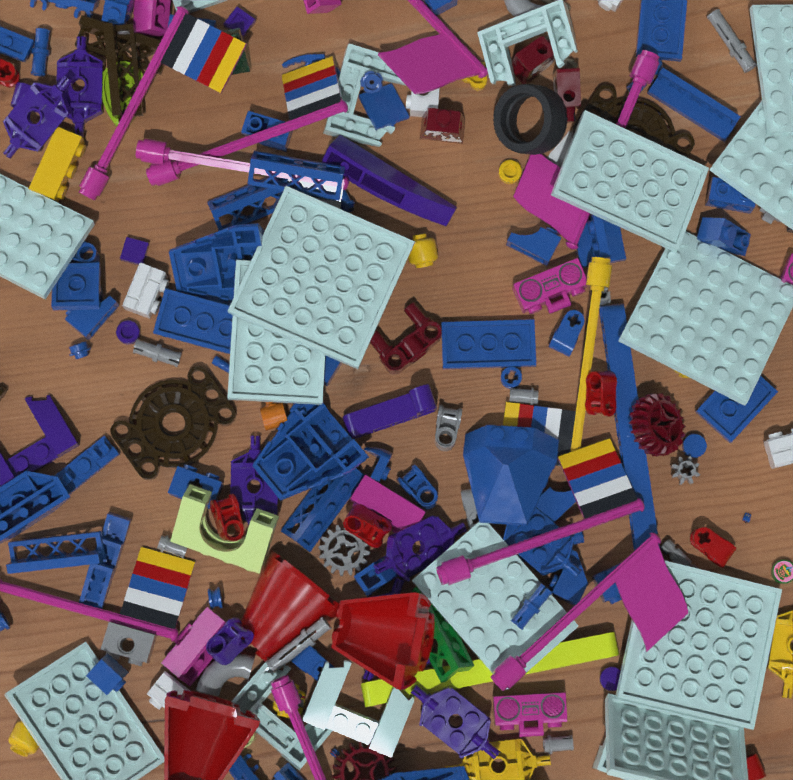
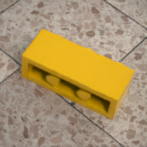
[28,127,86,203]

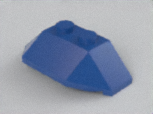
[0,471,71,544]

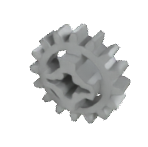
[319,525,370,577]

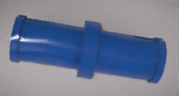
[31,28,50,77]
[510,583,553,630]

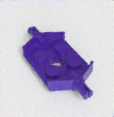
[56,36,105,138]
[3,75,72,159]
[230,436,278,525]
[373,515,467,581]
[411,685,500,759]

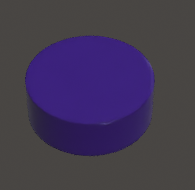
[116,320,140,345]
[599,667,621,691]

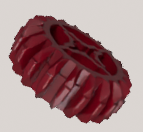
[629,393,686,457]
[332,741,397,780]

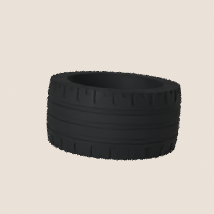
[493,84,568,155]

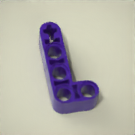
[343,384,437,439]

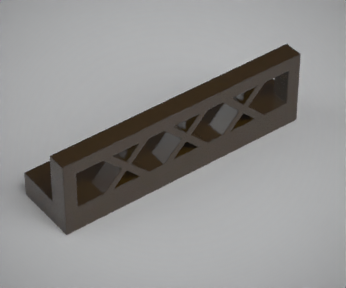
[75,15,165,75]
[103,23,143,119]

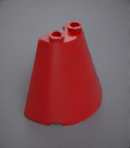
[241,551,340,662]
[331,592,435,690]
[164,690,260,780]

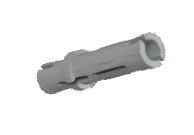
[707,9,757,73]
[266,617,332,673]

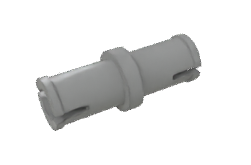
[133,339,182,367]

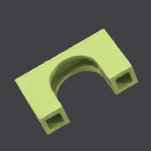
[170,484,279,574]

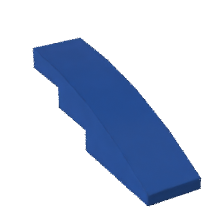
[79,512,132,609]

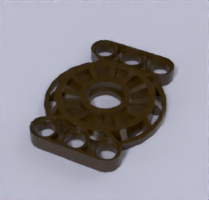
[571,84,695,158]
[110,366,236,480]

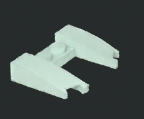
[477,0,578,86]
[323,44,406,147]
[302,660,415,757]
[231,662,333,771]

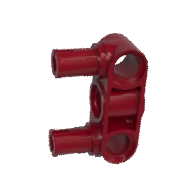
[370,302,442,374]

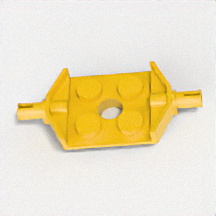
[766,610,793,699]
[445,739,551,780]

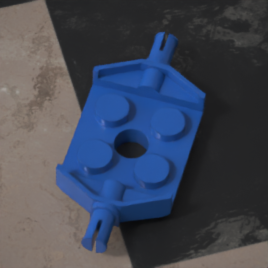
[503,507,582,578]

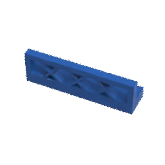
[647,68,741,142]
[247,151,345,201]
[207,177,288,231]
[281,468,365,552]
[6,531,106,574]

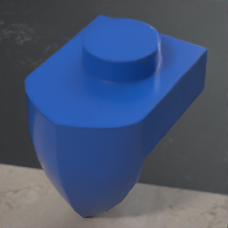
[364,447,393,483]

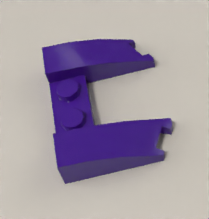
[0,395,80,487]

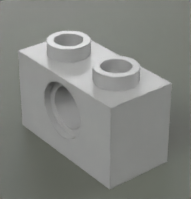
[100,622,157,666]

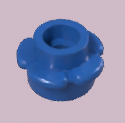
[360,71,383,93]
[69,341,91,359]

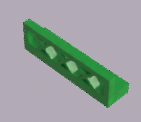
[409,586,474,683]

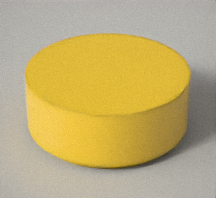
[498,160,522,184]

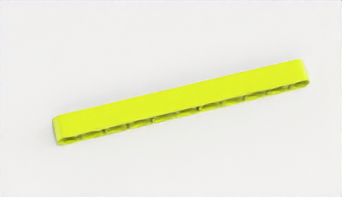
[361,632,619,707]

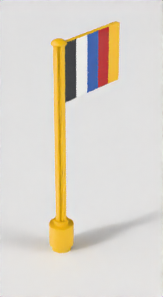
[503,257,612,466]

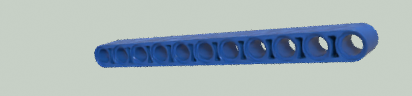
[599,303,660,551]

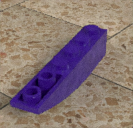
[321,135,457,226]

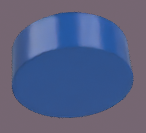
[682,434,707,458]

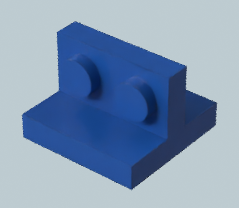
[576,214,626,268]
[51,262,103,310]

